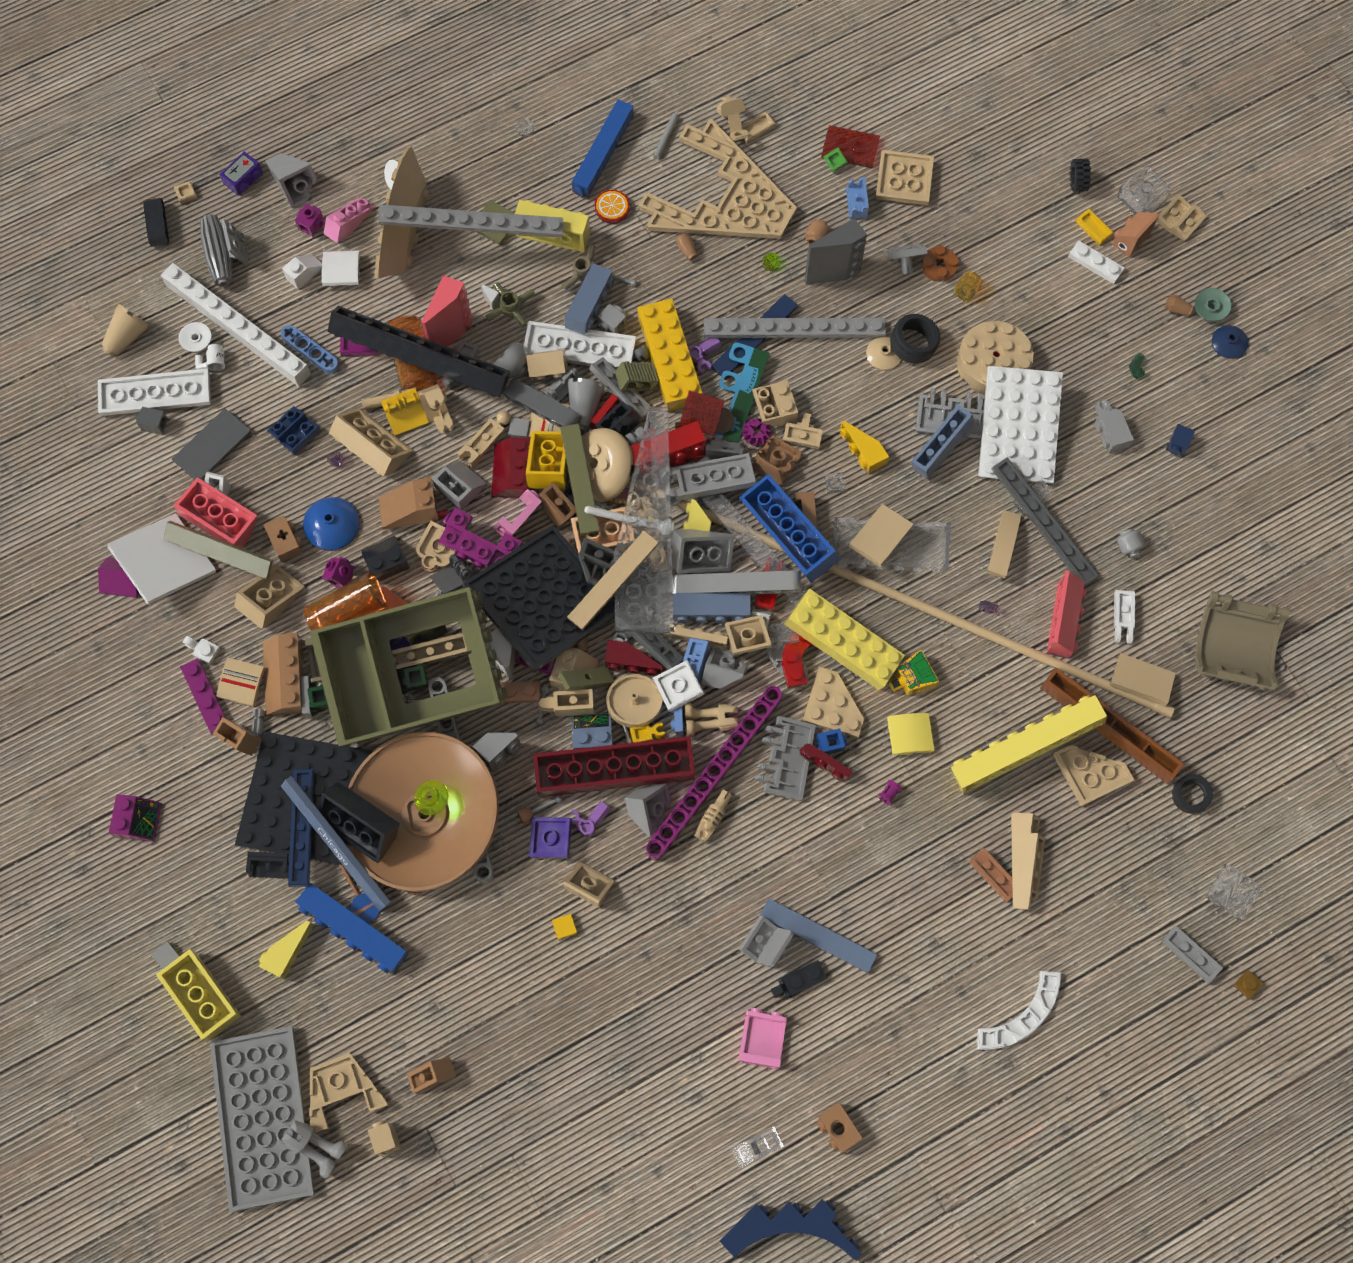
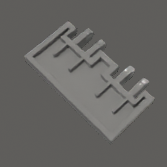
[915,388,984,439]
[755,716,816,801]

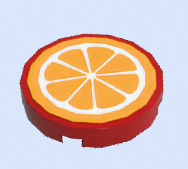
[595,190,630,224]

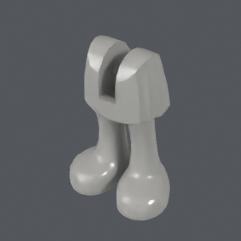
[282,1121,348,1178]

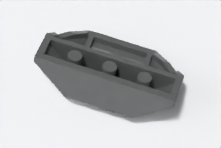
[578,538,653,597]

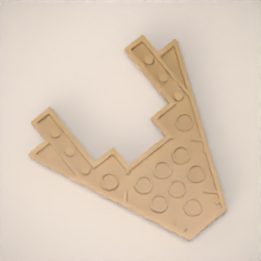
[638,119,797,239]

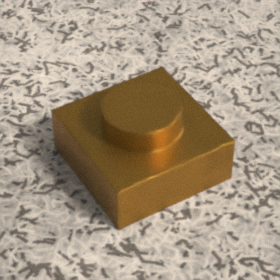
[1233,970,1264,1000]

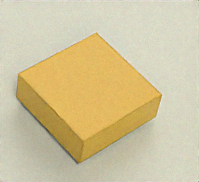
[552,914,577,940]

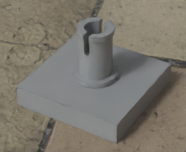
[884,244,927,274]

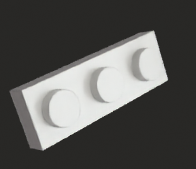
[1068,241,1124,284]

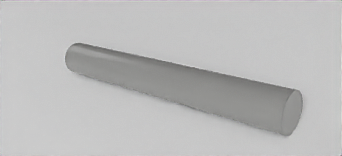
[653,113,679,160]

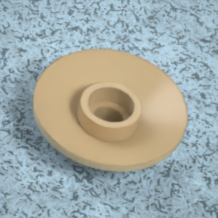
[866,337,902,370]

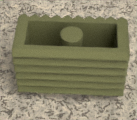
[615,361,659,390]

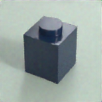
[1165,424,1195,457]

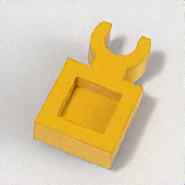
[629,723,665,742]

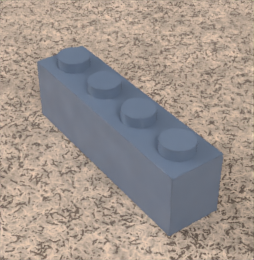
[565,263,614,335]
[911,405,974,479]
[673,593,750,623]

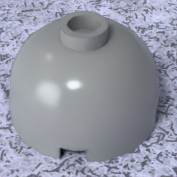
[494,342,528,378]

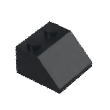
[360,536,410,584]

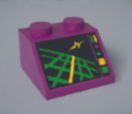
[109,794,162,842]

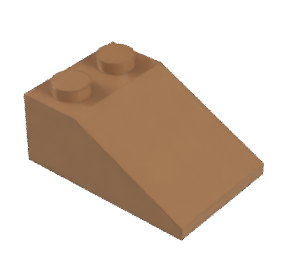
[379,477,439,530]

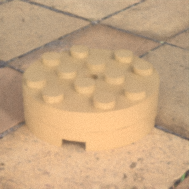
[957,321,1033,395]

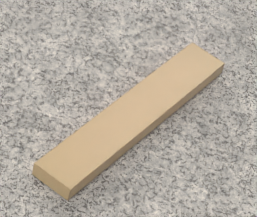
[567,531,659,631]

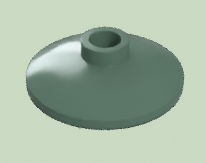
[1194,288,1231,322]

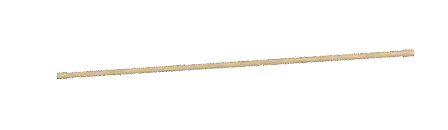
[596,463,1175,718]

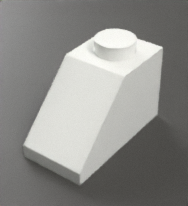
[282,254,322,290]

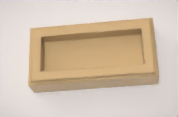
[740,112,776,144]

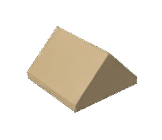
[725,615,772,655]
[563,862,615,909]

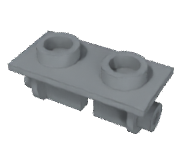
[544,367,581,402]

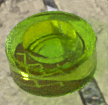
[762,253,780,272]

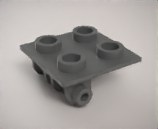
[430,554,476,594]

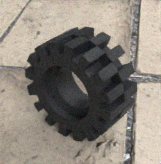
[1070,158,1091,192]

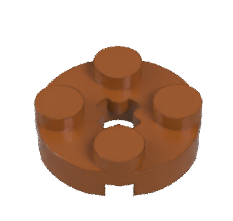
[922,245,959,282]

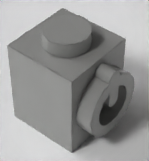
[598,304,627,334]

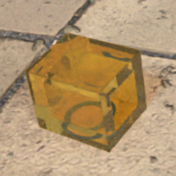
[953,270,983,303]

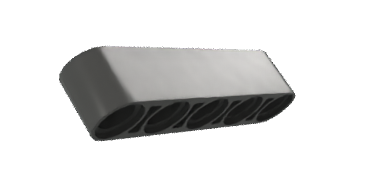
[502,378,582,428]

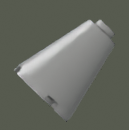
[568,378,605,431]

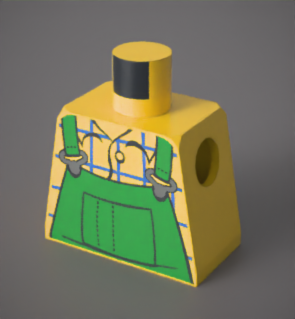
[889,650,939,695]

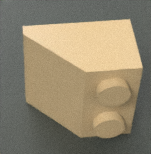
[549,647,599,691]

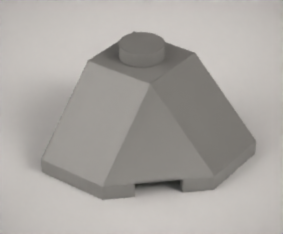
[701,647,747,689]
[625,783,671,836]

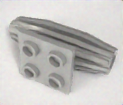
[200,214,249,287]

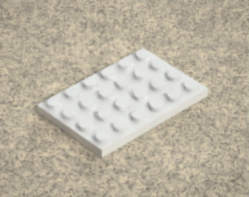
[978,366,1063,484]

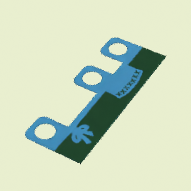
[703,343,770,443]

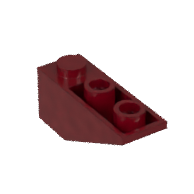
[605,640,663,676]

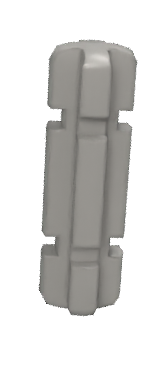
[251,709,265,747]

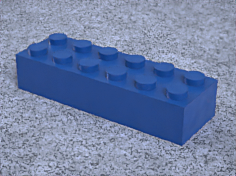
[739,474,841,583]

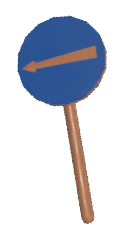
[339,865,380,923]

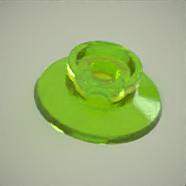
[414,780,449,815]

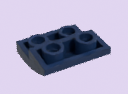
[267,406,321,456]

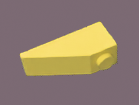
[259,921,314,980]

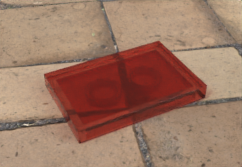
[821,125,880,168]

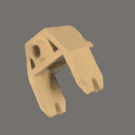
[417,384,454,434]

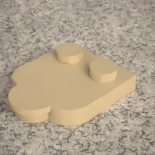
[416,521,457,572]

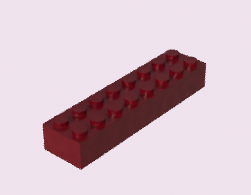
[533,736,695,798]

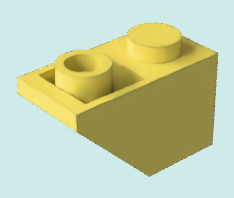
[683,499,712,531]

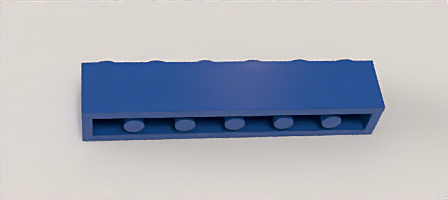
[295,883,409,974]

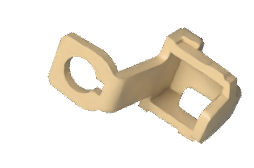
[716,95,750,140]

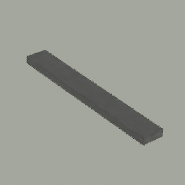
[991,457,1099,587]

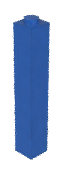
[571,99,634,198]

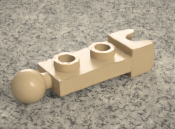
[458,411,511,468]

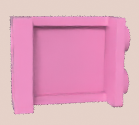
[493,489,542,537]
[738,1008,787,1069]

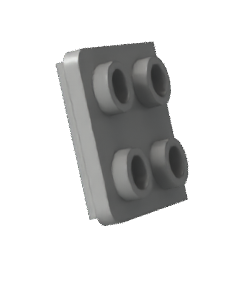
[738,916,794,967]

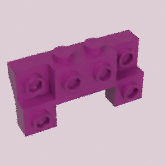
[438,507,523,570]

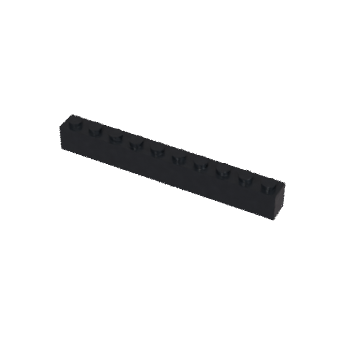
[327,305,510,398]

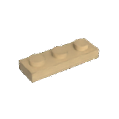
[670,625,728,649]

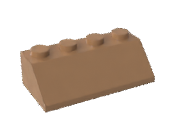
[263,632,304,717]

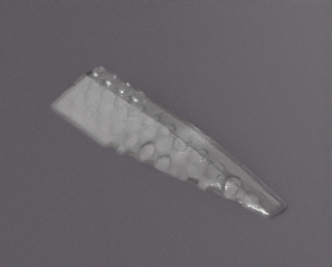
[614,407,675,634]

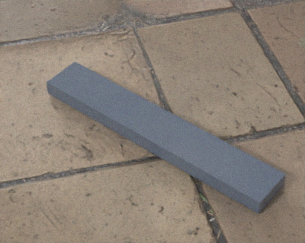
[760,899,877,974]

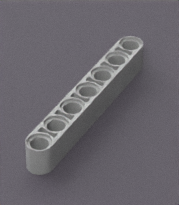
[670,571,801,596]

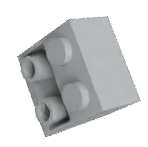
[432,461,487,510]
[473,733,521,772]

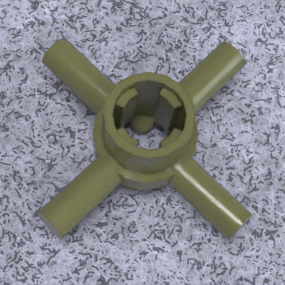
[485,282,535,328]

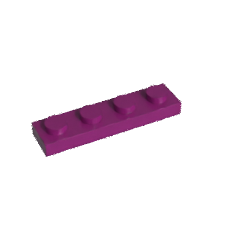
[180,658,226,734]

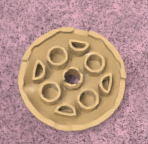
[567,428,633,503]

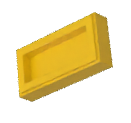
[1075,209,1114,246]

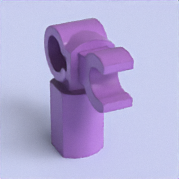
[689,338,721,375]
[571,801,611,837]

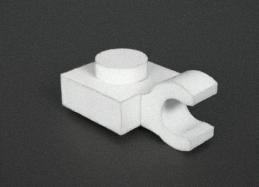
[183,636,220,665]

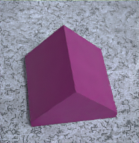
[98,557,139,598]

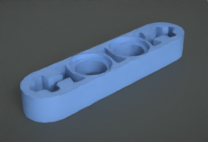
[281,325,339,374]

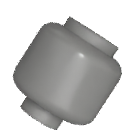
[1117,528,1145,557]

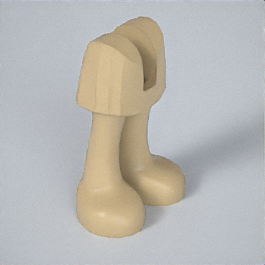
[684,702,739,737]

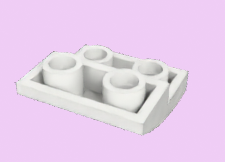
[322,250,360,286]

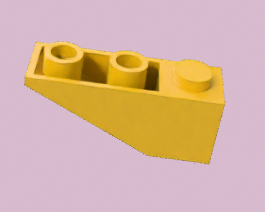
[839,421,889,474]

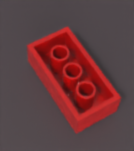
[630,421,706,480]

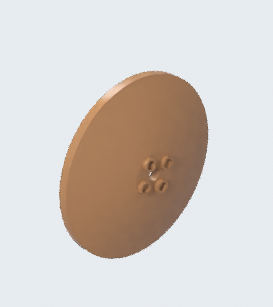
[347,732,499,892]

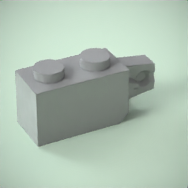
[1095,400,1134,453]

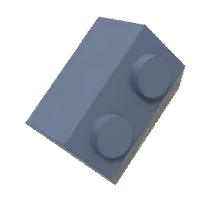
[572,713,613,749]

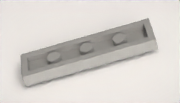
[589,357,653,421]

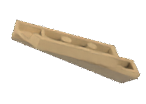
[1011,813,1045,910]

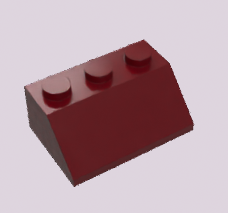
[491,437,530,498]

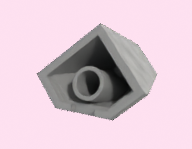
[265,153,317,208]

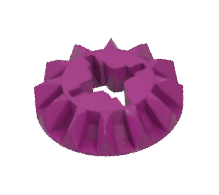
[742,417,772,446]

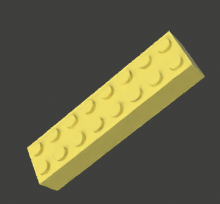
[951,695,1107,794]

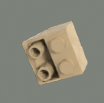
[752,380,798,426]

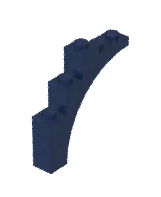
[719,1199,861,1260]

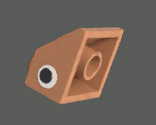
[1112,212,1159,257]

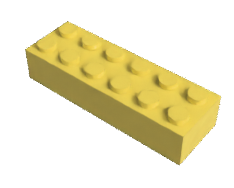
[784,589,905,690]

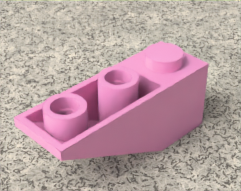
[324,197,375,243]

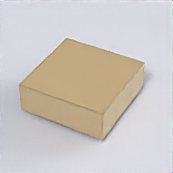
[174,181,197,204]

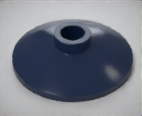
[1211,325,1248,359]

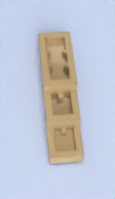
[987,510,1021,578]

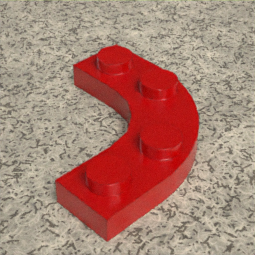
[781,632,814,689]

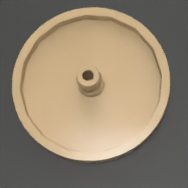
[606,674,663,728]

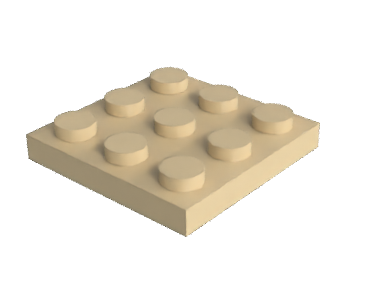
[875,150,934,206]

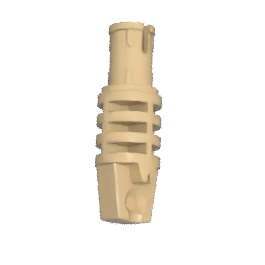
[695,790,732,842]

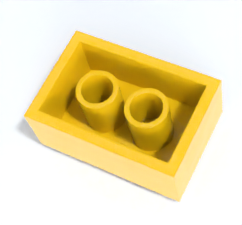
[526,431,568,489]

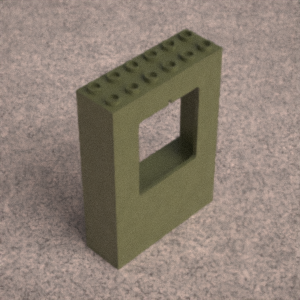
[309,587,507,747]

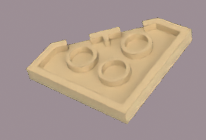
[802,667,864,739]
[1053,745,1135,807]

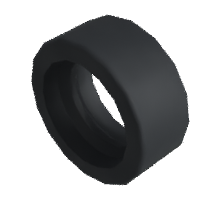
[1172,774,1213,814]

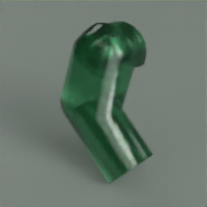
[1129,353,1145,379]

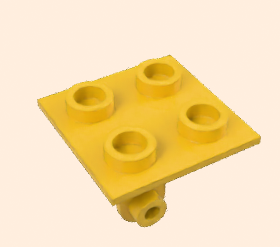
[381,388,429,436]

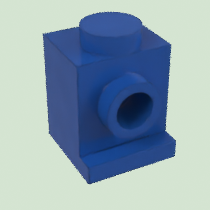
[816,728,848,754]

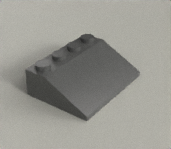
[804,218,867,284]

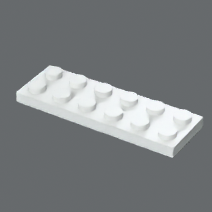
[523,321,636,370]
[98,368,211,416]

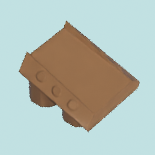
[752,435,803,485]

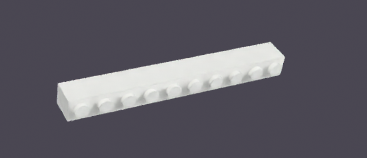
[160,263,311,387]

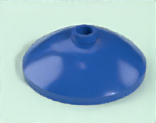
[303,497,360,551]

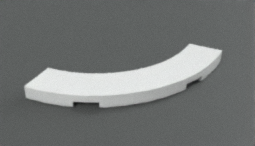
[977,971,1061,1050]

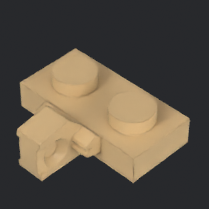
[783,413,823,449]

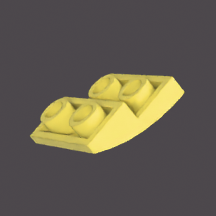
[887,713,935,755]

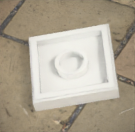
[653,660,704,712]

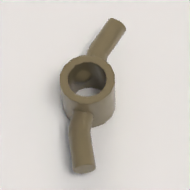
[562,244,596,290]

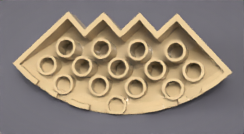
[375,146,429,279]

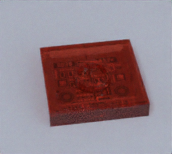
[679,390,725,436]

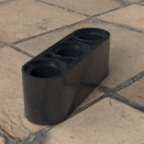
[143,198,169,247]

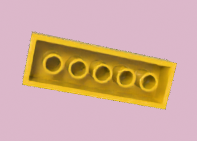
[637,298,703,412]

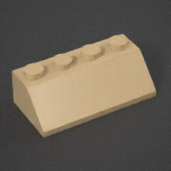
[329,408,413,476]

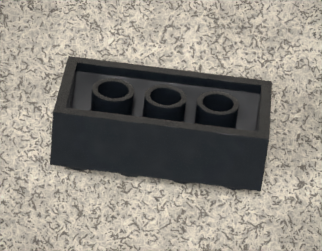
[319,782,400,863]

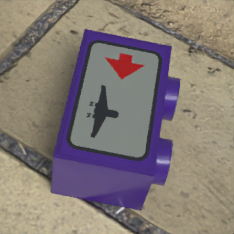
[219,151,263,196]

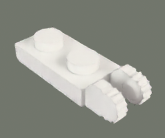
[1114,590,1135,644]

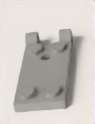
[659,453,756,506]

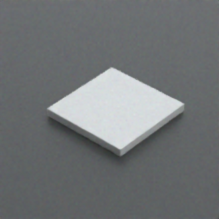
[108,513,216,605]

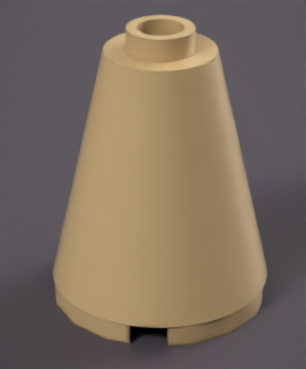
[101,304,150,356]

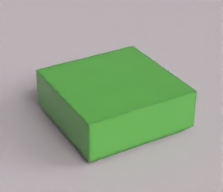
[823,147,848,173]

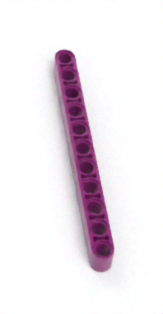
[646,686,782,861]

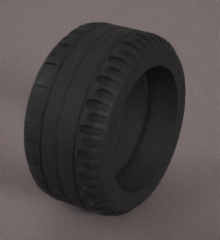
[890,314,940,364]

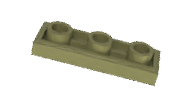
[558,667,614,691]

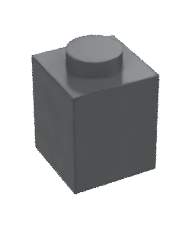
[136,407,168,435]

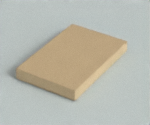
[849,504,914,567]
[1110,653,1176,706]

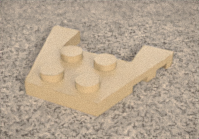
[309,1053,389,1134]

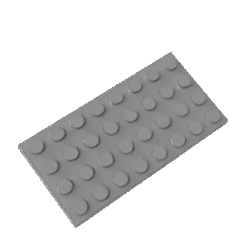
[210,1026,315,1212]

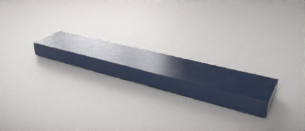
[711,294,798,380]
[288,769,315,887]

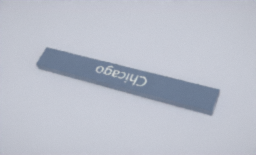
[281,776,390,912]

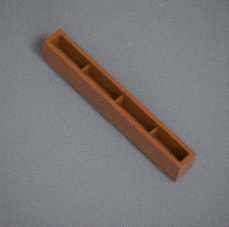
[1040,667,1184,784]

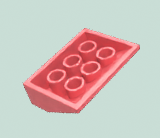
[421,275,473,347]

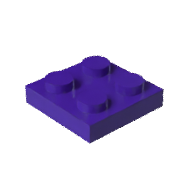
[529,817,572,859]

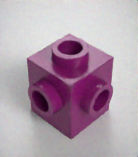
[295,204,324,237]
[322,557,355,587]

